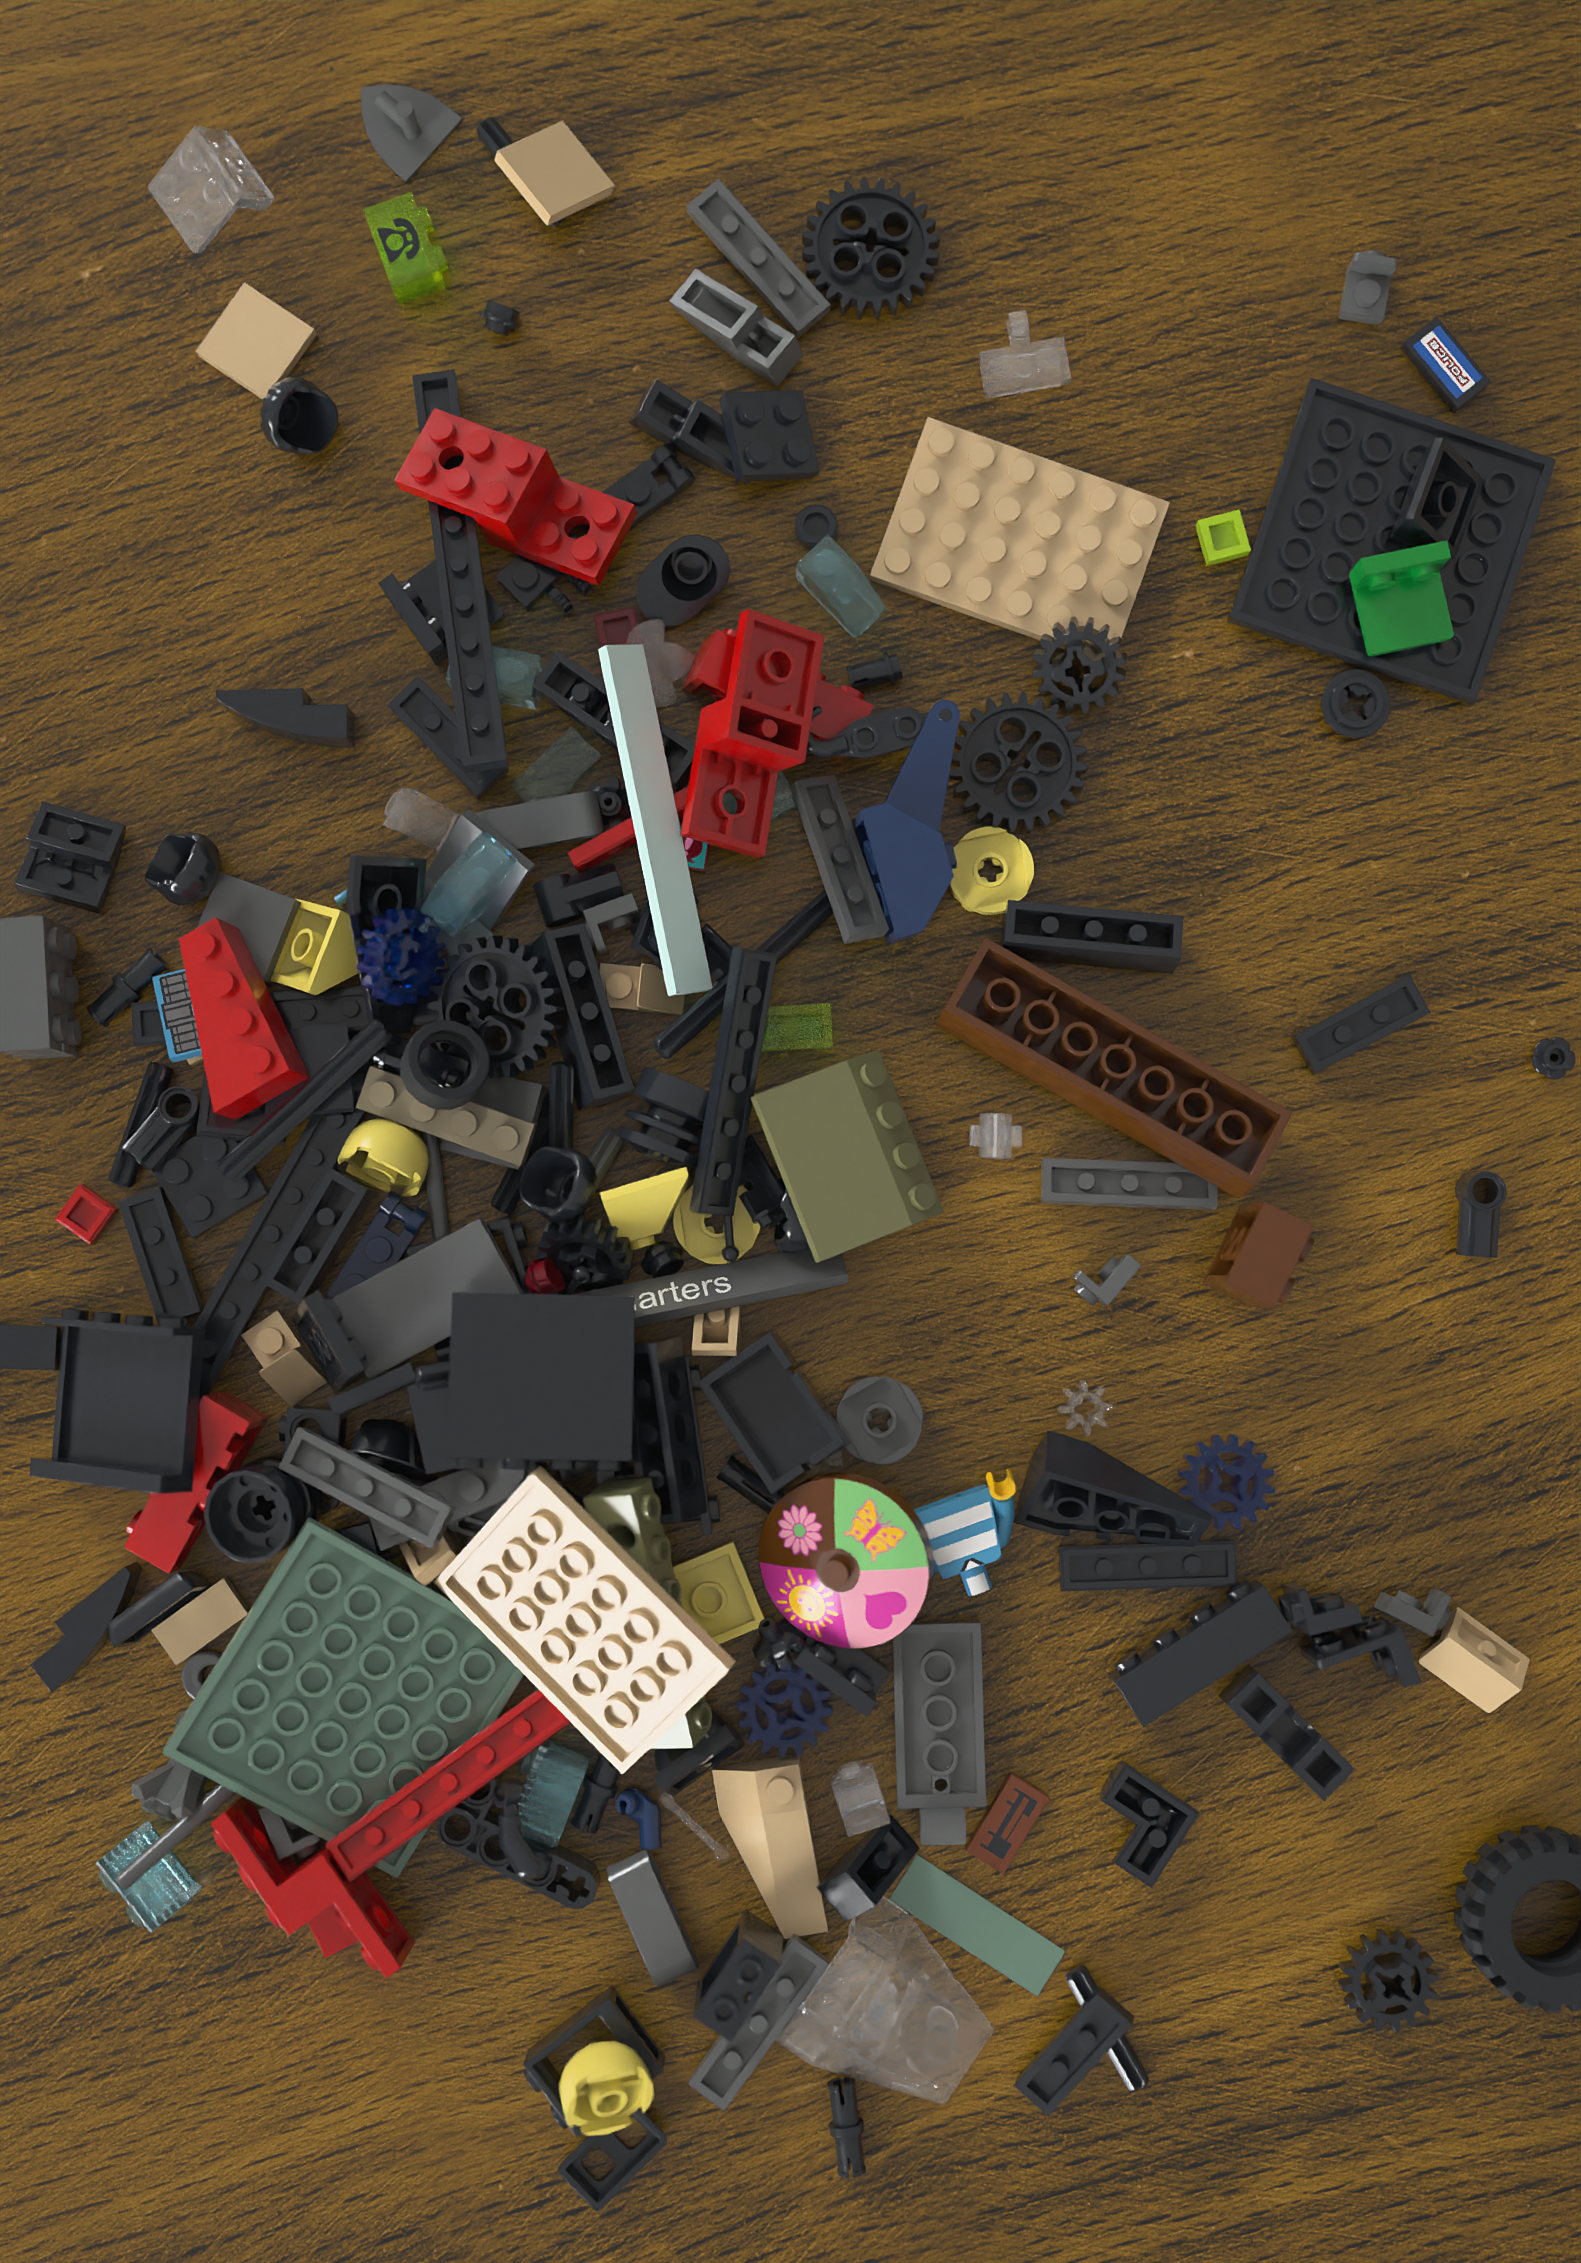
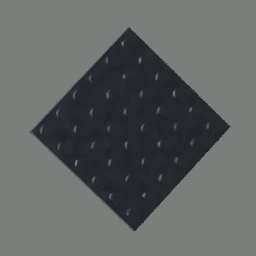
[1227,378,1556,704]

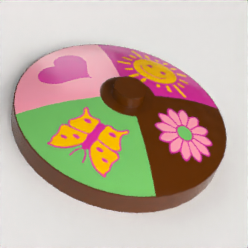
[758,1473,934,1649]

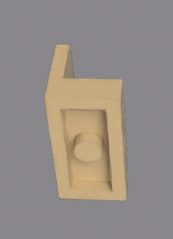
[1419,1607,1530,1713]

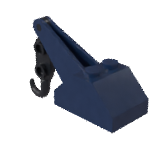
[807,700,960,946]

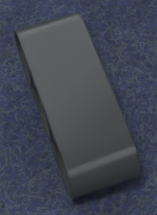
[476,791,605,852]
[606,1849,699,1987]

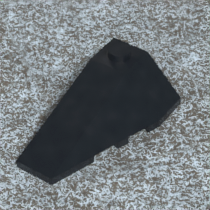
[346,851,427,1033]
[1013,1430,1212,1547]

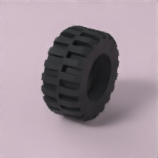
[1454,1825,1581,2013]

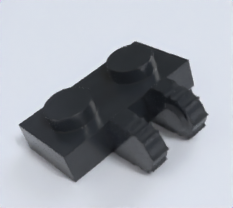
[496,532,593,615]

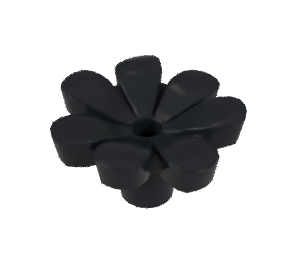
[588,777,632,829]
[753,1617,806,1668]

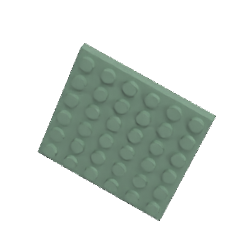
[163,1517,524,1878]

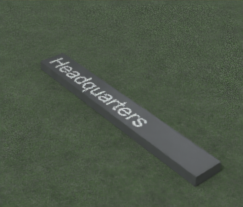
[572,1248,848,1327]

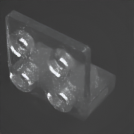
[148,126,275,253]

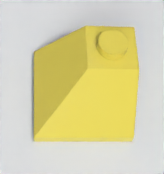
[270,898,359,996]
[600,1167,692,1250]

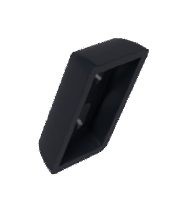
[108,1571,212,1648]
[558,2107,667,2211]

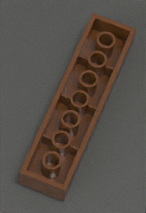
[935,937,1292,1199]

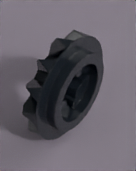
[1319,670,1391,740]

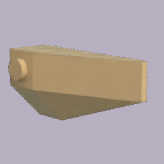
[712,1753,828,1939]

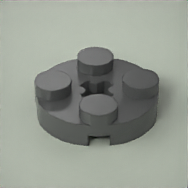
[836,1376,923,1464]

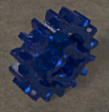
[356,907,446,1006]
[1177,1434,1275,1530]
[737,1662,833,1758]

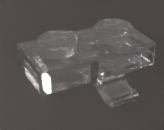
[978,310,1071,399]

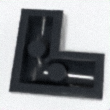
[1100,1761,1200,1888]

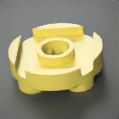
[949,827,1034,915]
[673,1185,761,1264]

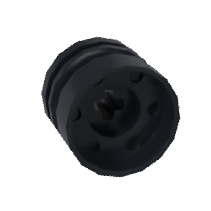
[616,1067,709,1169]
[204,1454,323,1563]

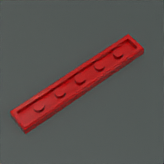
[325,1689,571,1883]

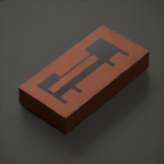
[965,1771,1050,1874]

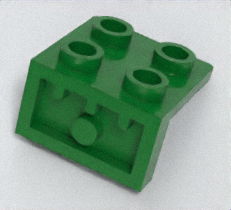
[1349,541,1454,656]

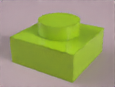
[1195,510,1251,566]

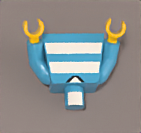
[913,1469,1016,1596]

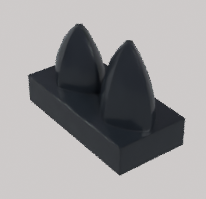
[653,1710,746,1796]

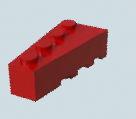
[681,628,874,758]
[179,917,310,1120]
[124,1391,270,1574]

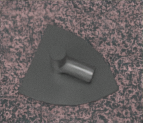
[361,84,463,182]

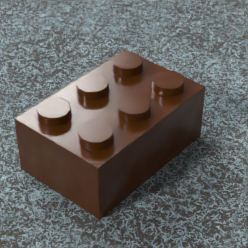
[1202,1202,1315,1308]

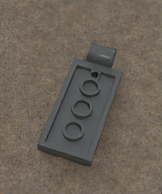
[892,1620,986,1846]

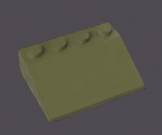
[750,1049,944,1263]

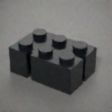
[697,1332,851,1494]

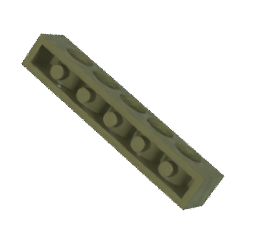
[583,1478,712,1749]

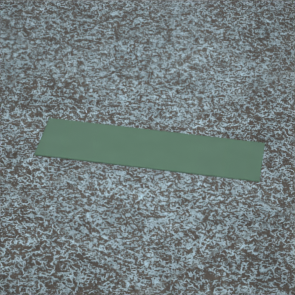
[889,1855,1066,1997]

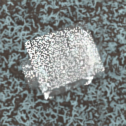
[831,1760,891,1837]

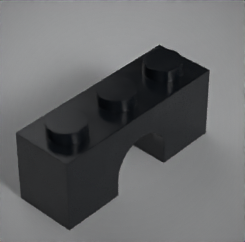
[1218,1664,1355,1801]

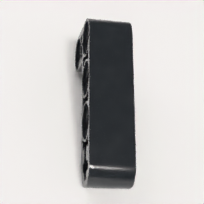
[437,1773,600,1909]

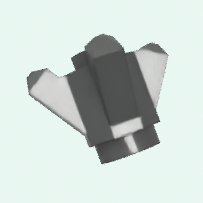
[131,1758,208,1822]

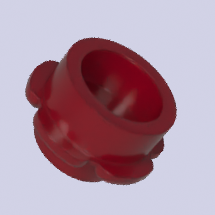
[525,1258,565,1295]

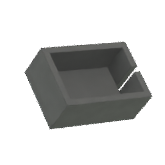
[0,915,82,1060]

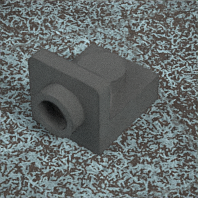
[1338,250,1398,326]
[582,893,641,956]
[1070,1254,1142,1306]
[1374,1588,1451,1637]
[258,1807,322,1860]

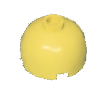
[337,1118,429,1197]
[559,2041,654,2136]

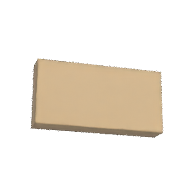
[151,1576,250,1666]

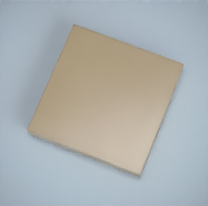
[494,121,615,226]
[196,282,317,399]

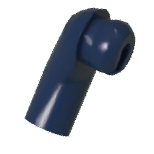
[615,1788,662,1849]

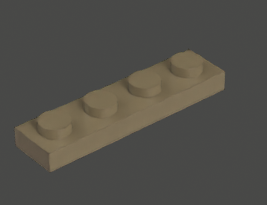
[356,1066,538,1166]

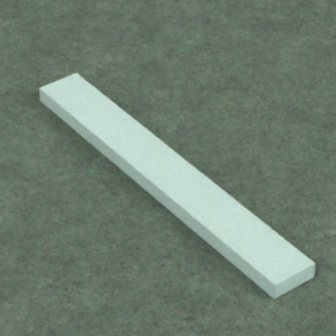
[598,644,713,996]

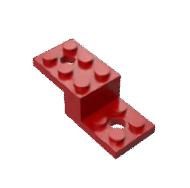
[394,408,638,586]
[680,609,825,858]
[210,1796,415,1978]

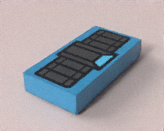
[152,969,202,1063]

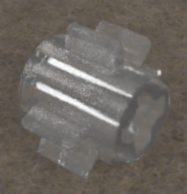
[969,1113,1022,1159]
[1057,1380,1114,1436]

